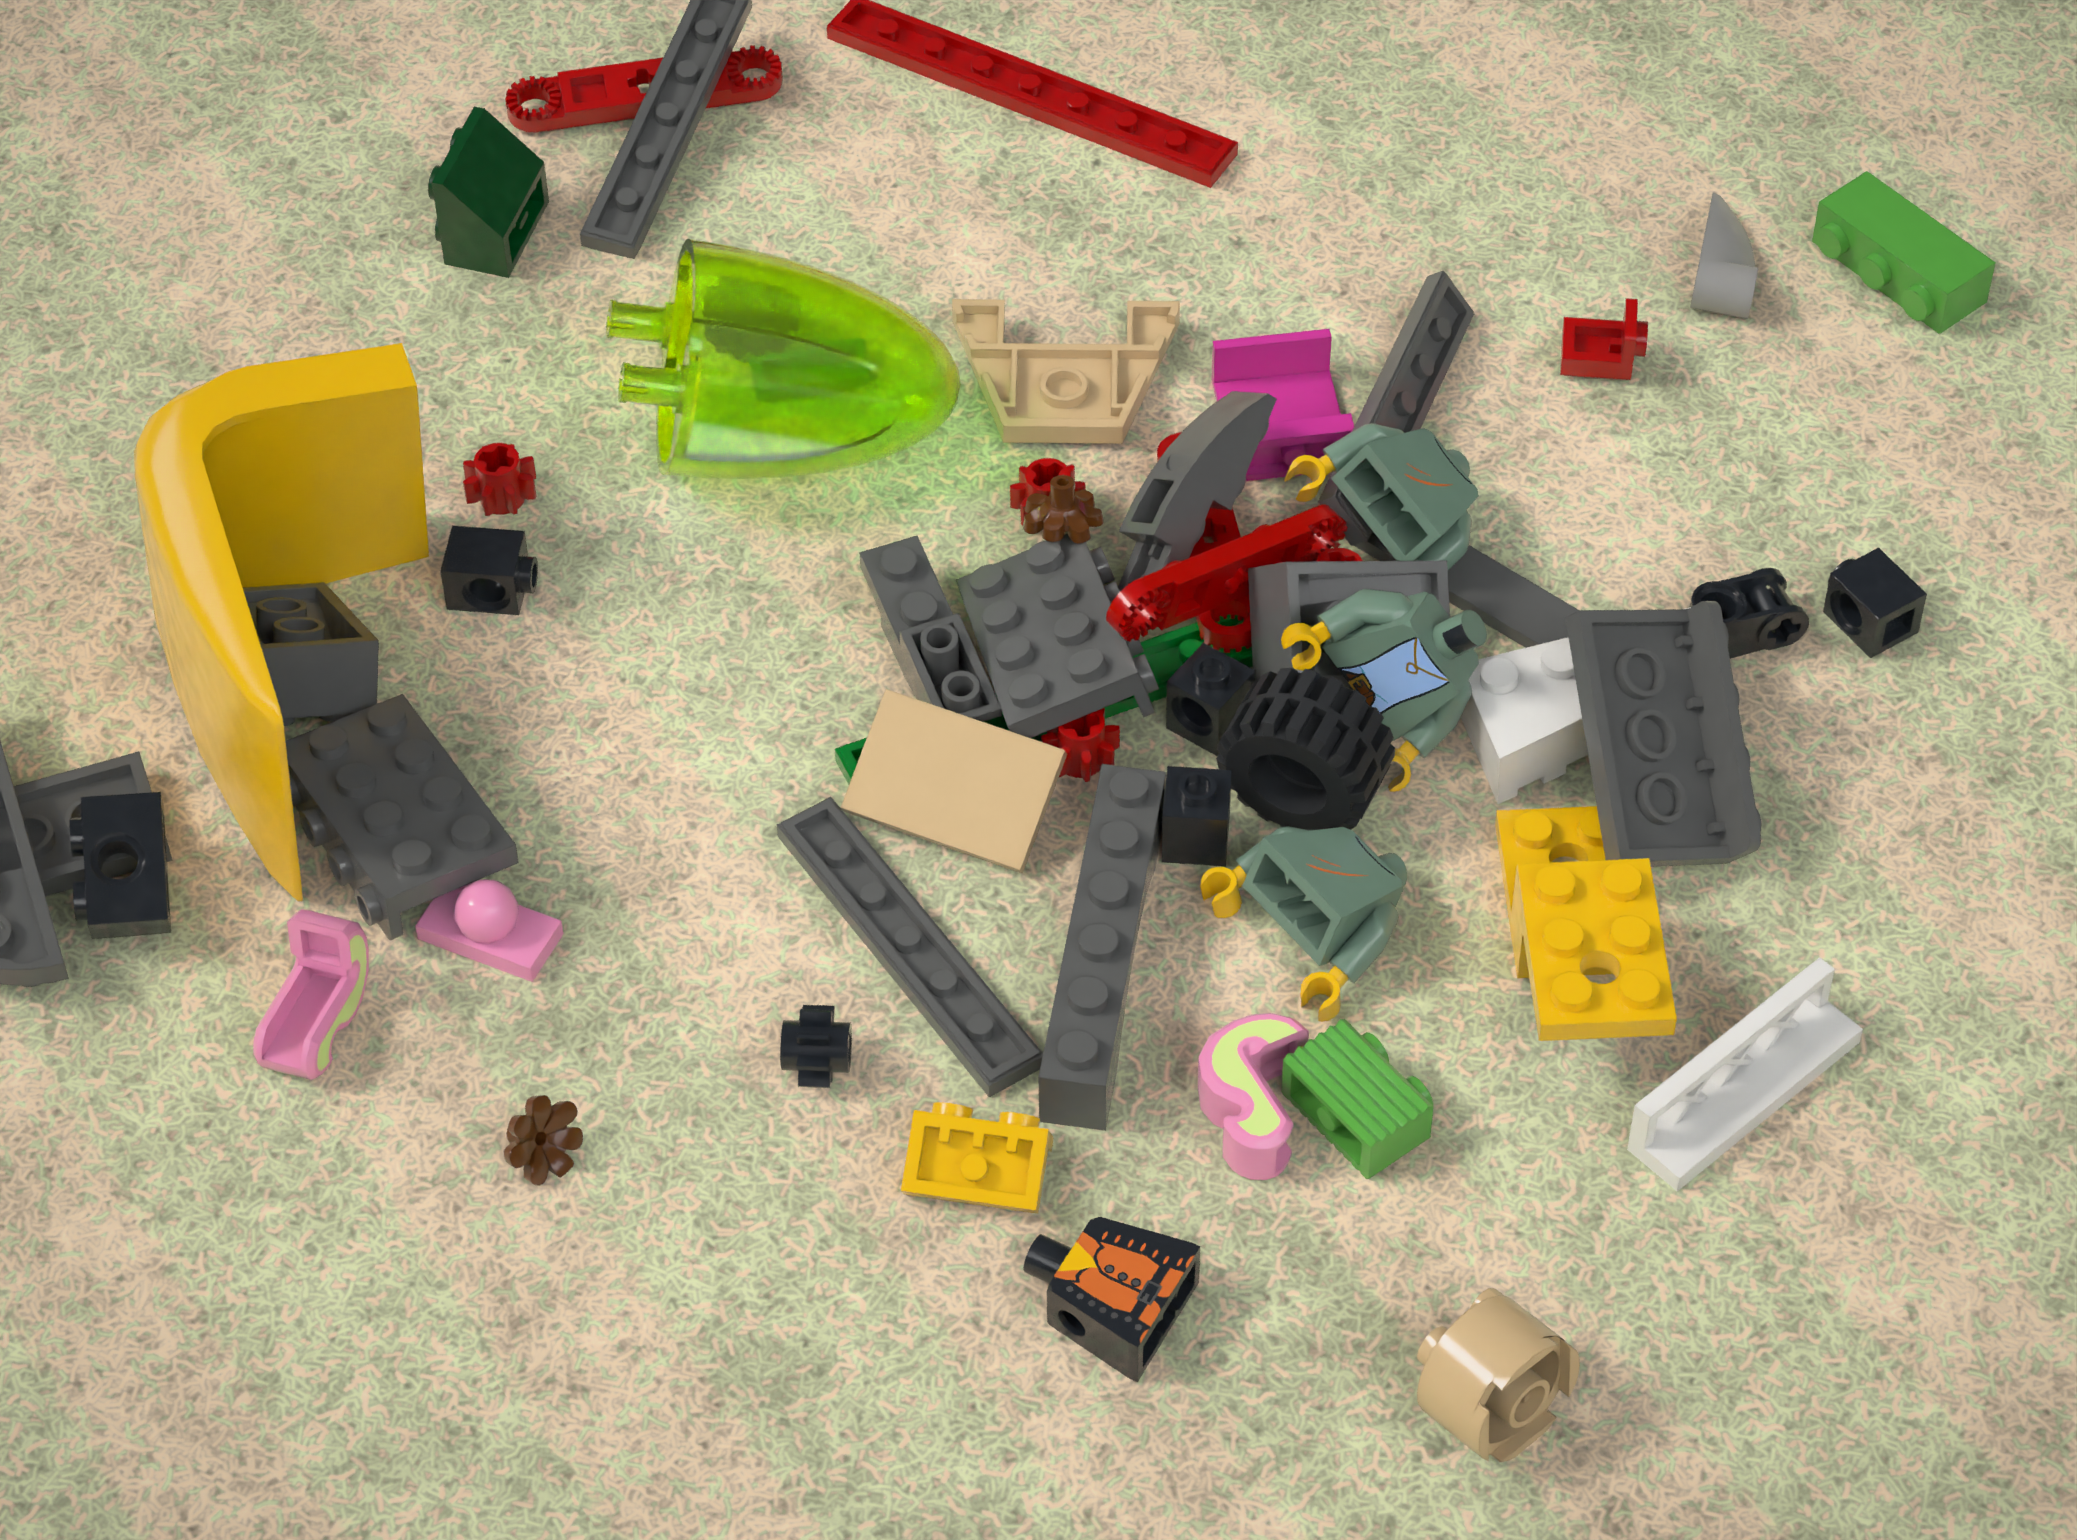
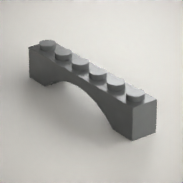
[1038,764,1166,1131]

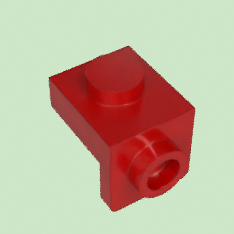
[1560,298,1648,380]

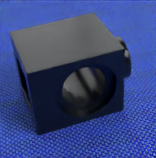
[440,525,538,615]
[1823,547,1927,659]
[1166,642,1255,756]
[1162,766,1232,867]

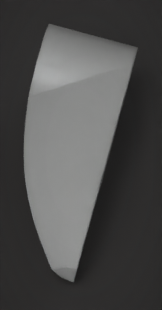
[1690,193,1758,319]

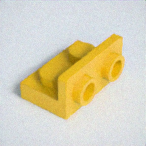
[901,1102,1054,1214]

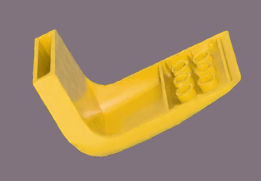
[134,343,429,902]

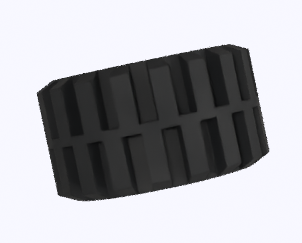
[1216,668,1395,830]

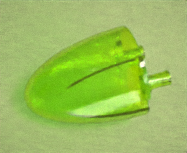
[606,239,961,479]

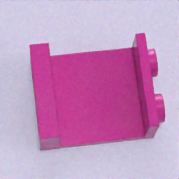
[1211,329,1354,481]

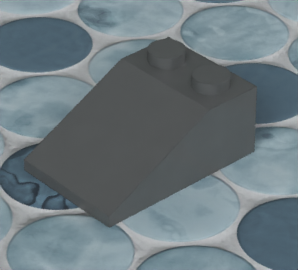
[1248,560,1450,690]
[243,582,379,726]

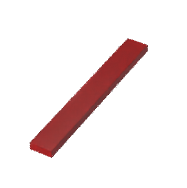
[827,0,1238,188]

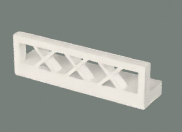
[1627,957,1863,1191]

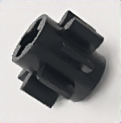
[780,1005,852,1088]

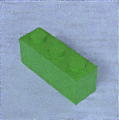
[1812,171,1996,334]

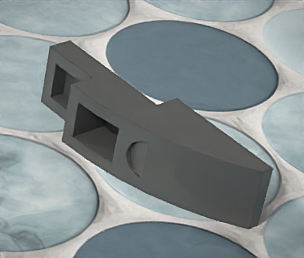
[1118,391,1277,591]
[859,535,1002,722]

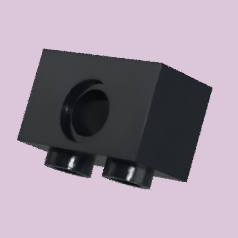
[69,792,171,939]

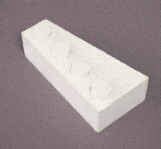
[1461,607,1691,804]

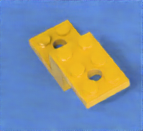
[1495,806,1677,1041]

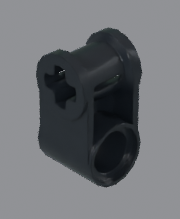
[1690,568,1809,659]

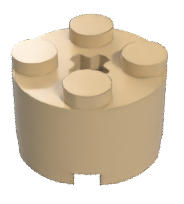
[1417,1288,1580,1462]

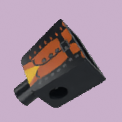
[1023,1217,1201,1382]

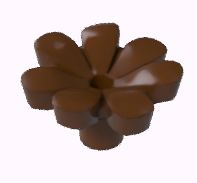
[1023,475,1104,543]
[503,1095,583,1185]

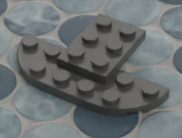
[0,740,173,987]

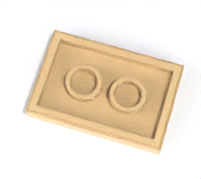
[840,689,1067,873]

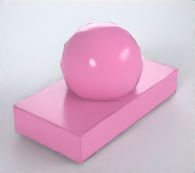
[415,879,564,982]

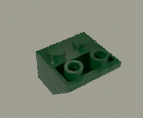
[428,106,549,278]

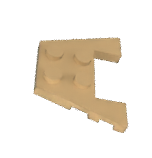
[952,299,1180,444]

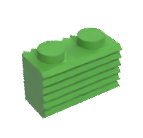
[1281,1019,1434,1179]

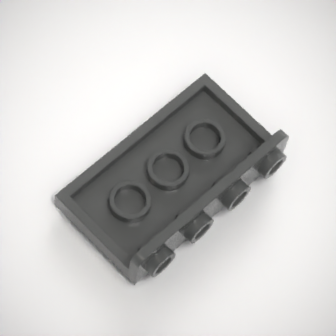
[956,533,1159,738]
[1565,601,1762,867]
[285,694,519,941]

